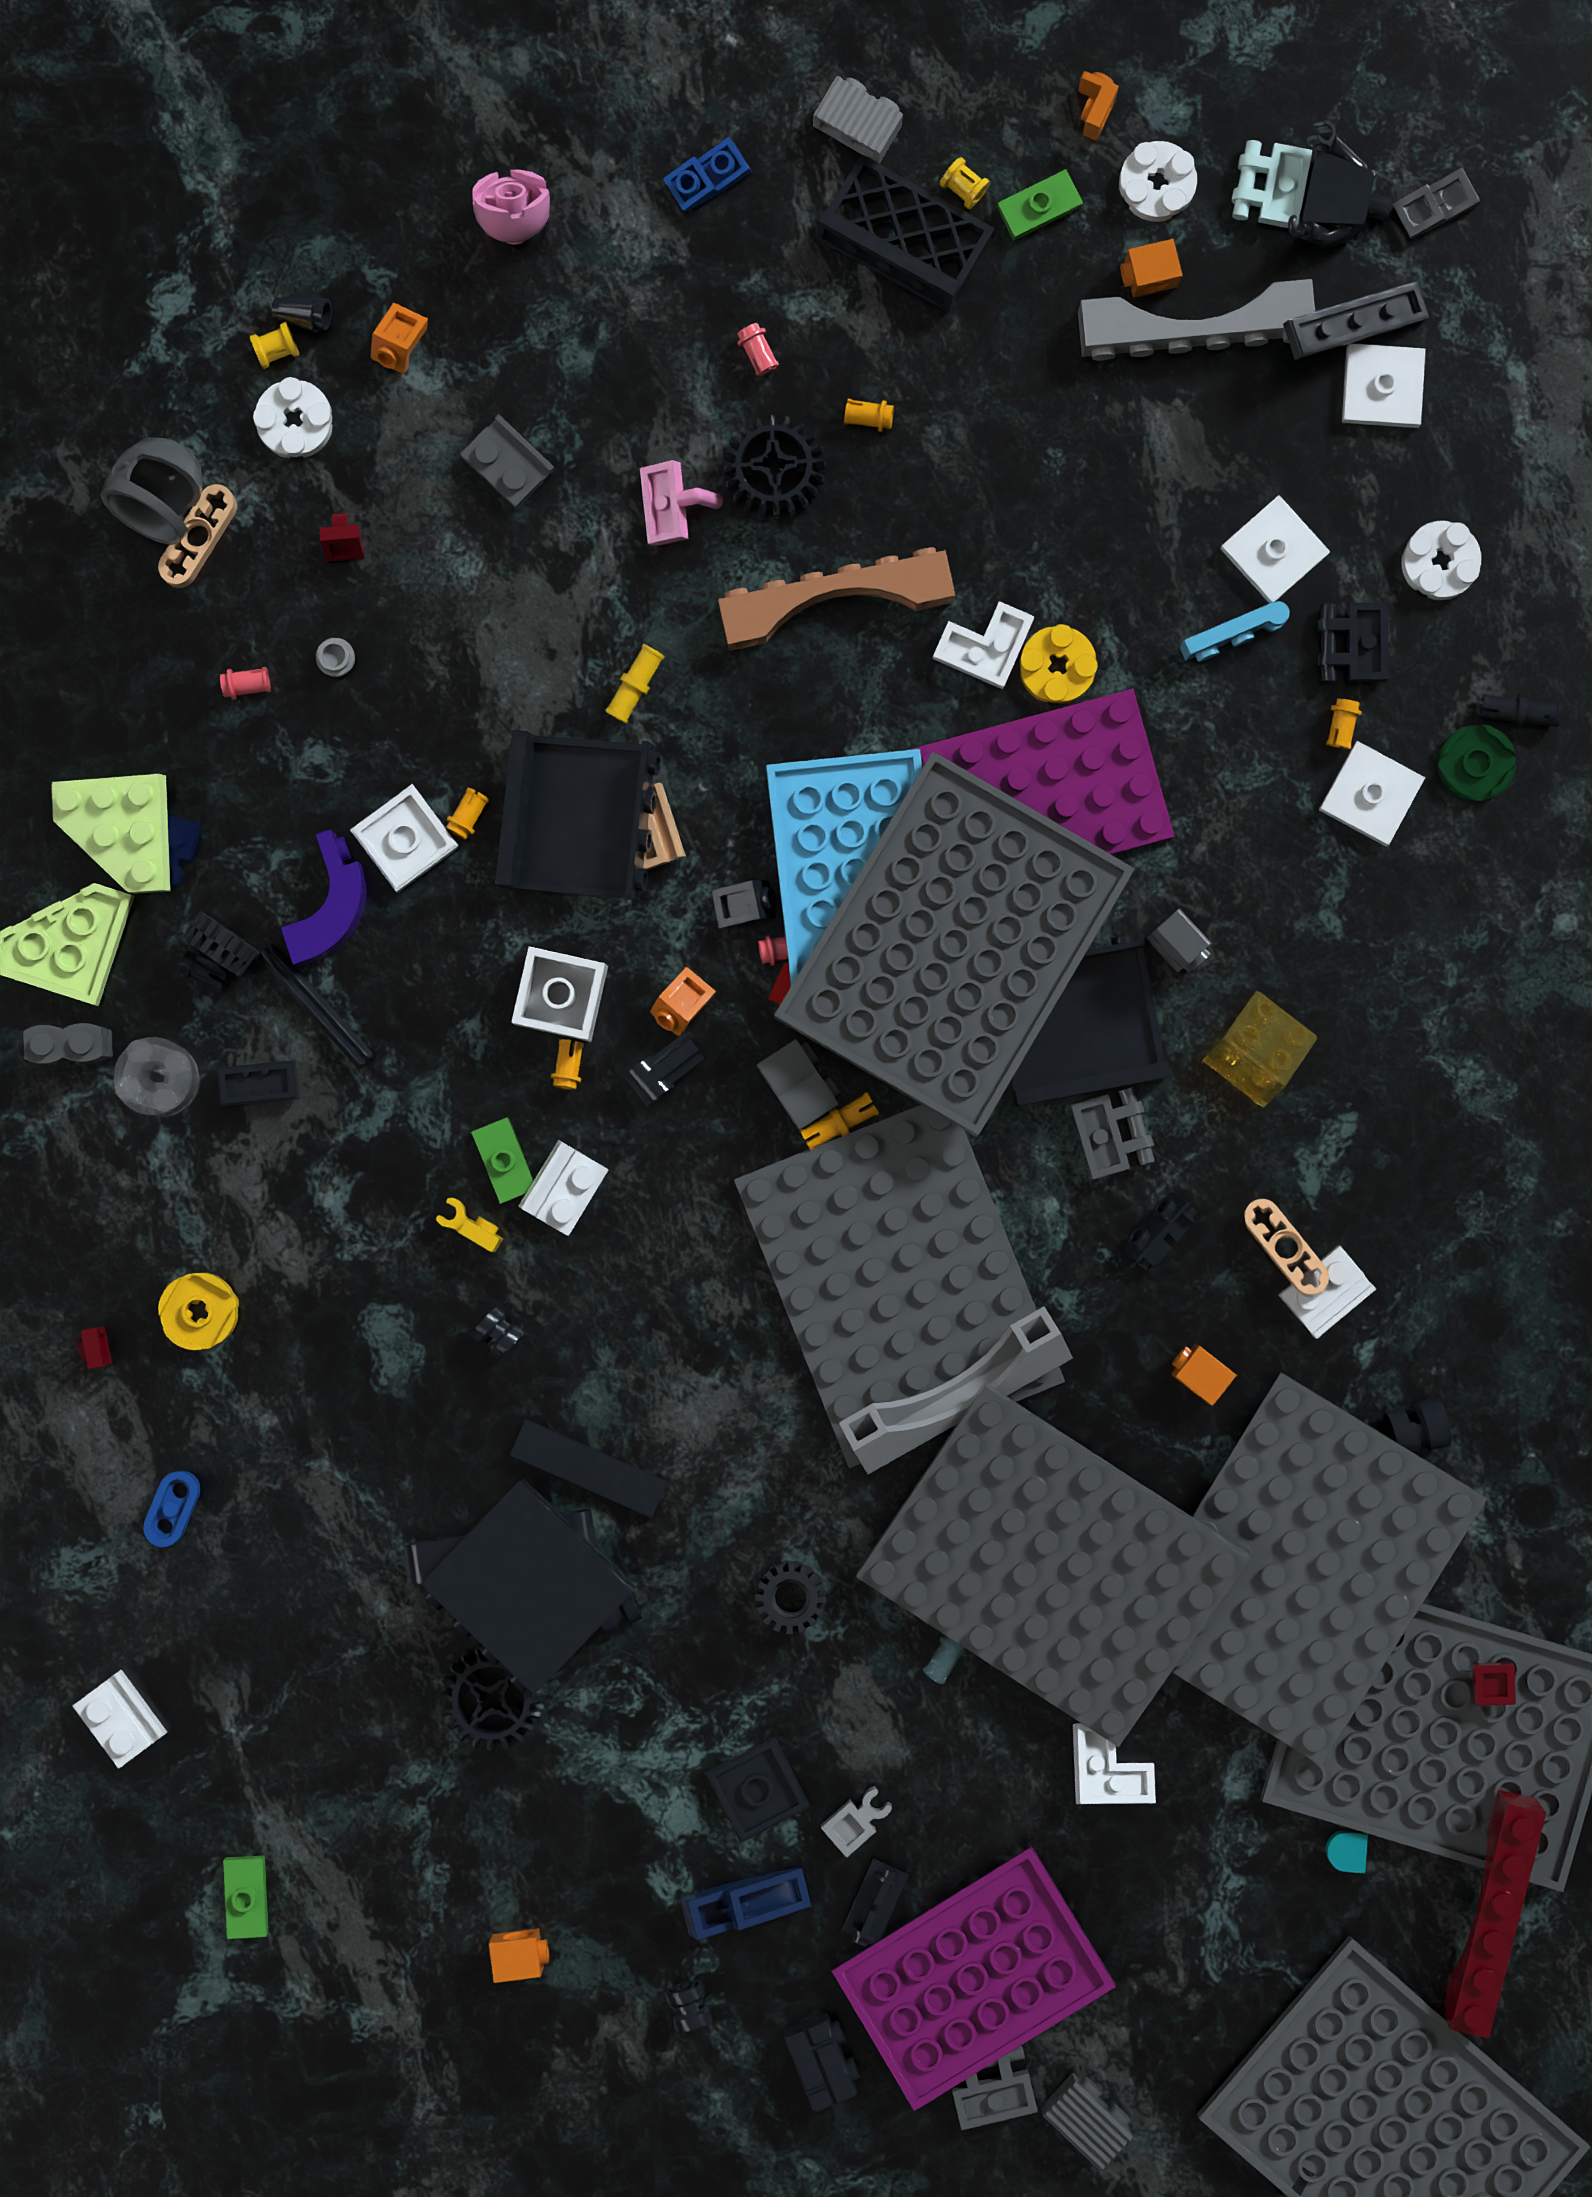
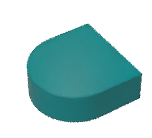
[1325,1830,1368,1873]

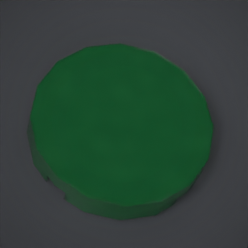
[1437,725,1516,802]

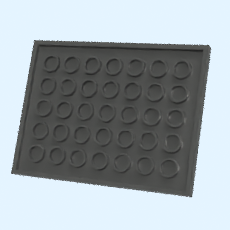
[774,752,1135,1137]
[734,1105,1065,1468]
[1172,1372,1487,1766]
[856,1383,1251,1747]
[1260,1603,1592,1892]
[1197,1935,1591,2197]

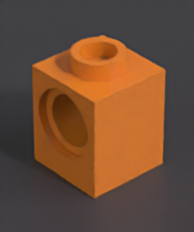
[1120,239,1183,298]
[1171,1344,1237,1406]
[489,1928,549,1983]

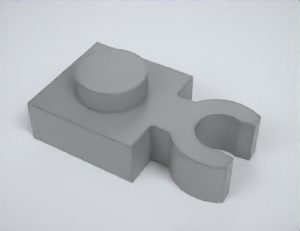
[821,1786,892,1857]

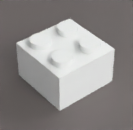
[511,947,608,1042]

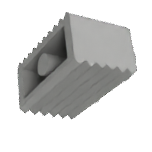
[813,76,903,164]

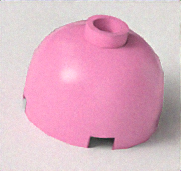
[472,170,550,244]

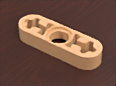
[158,484,237,588]
[1245,1199,1329,1298]

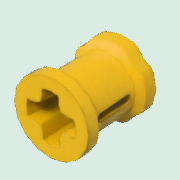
[939,157,991,209]
[250,322,299,369]

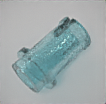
[923,1636,967,1684]

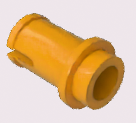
[844,398,894,432]
[1326,699,1362,749]
[446,788,489,840]
[551,1039,584,1090]

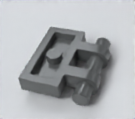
[1070,1087,1155,1180]
[952,2045,1038,2130]

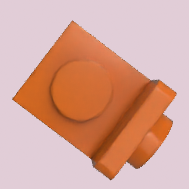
[1078,71,1119,141]
[371,303,428,374]
[650,967,716,1036]

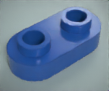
[143,1470,200,1547]

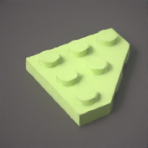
[52,774,170,894]
[0,883,134,1006]

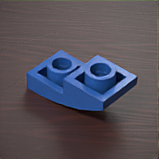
[663,137,752,212]

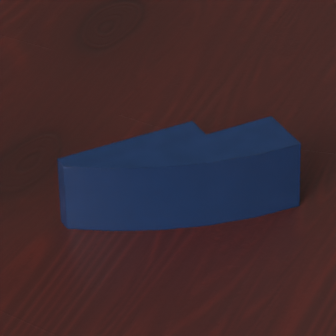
[680,1867,811,1940]

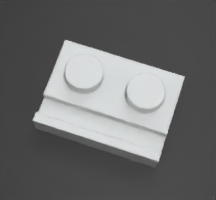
[519,1140,608,1236]
[1279,1246,1376,1339]
[73,1670,167,1769]

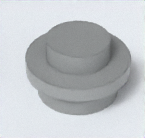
[316,638,355,677]

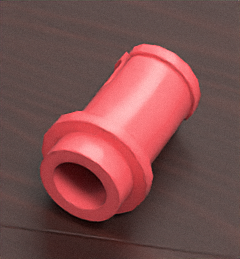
[737,323,779,376]
[220,667,271,700]
[758,935,788,966]

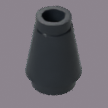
[272,294,332,333]

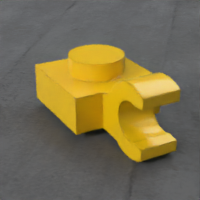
[436,1198,503,1252]

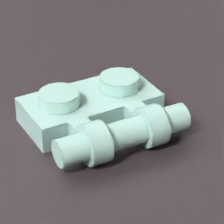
[1232,140,1312,228]

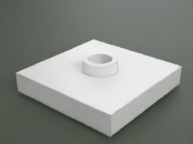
[1342,344,1425,428]
[1220,495,1330,604]
[1319,741,1425,847]
[350,784,459,893]

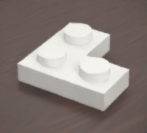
[932,601,1034,689]
[1073,1723,1156,1804]

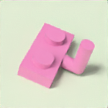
[640,460,723,546]

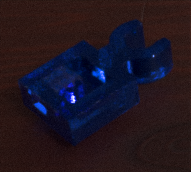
[167,815,202,886]

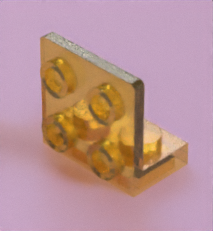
[1202,991,1317,1108]

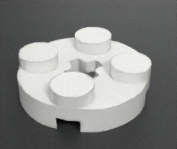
[1119,141,1197,222]
[253,377,333,458]
[1402,521,1481,600]

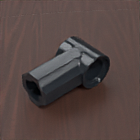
[623,1032,705,1107]

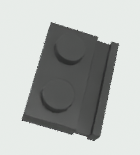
[460,414,555,510]

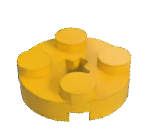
[1020,624,1098,704]
[158,1273,239,1350]

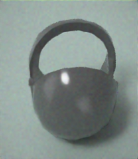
[100,437,203,545]

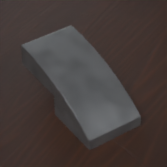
[1393,167,1480,239]

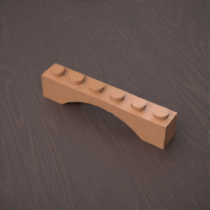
[718,547,955,651]

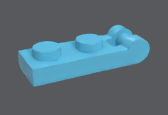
[1180,601,1290,662]

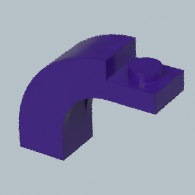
[281,829,367,967]

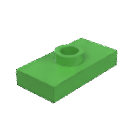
[997,169,1083,241]
[472,1117,534,1204]
[223,1855,268,1939]

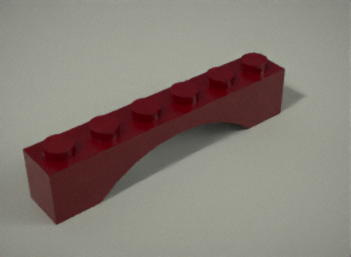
[1442,1789,1546,2039]

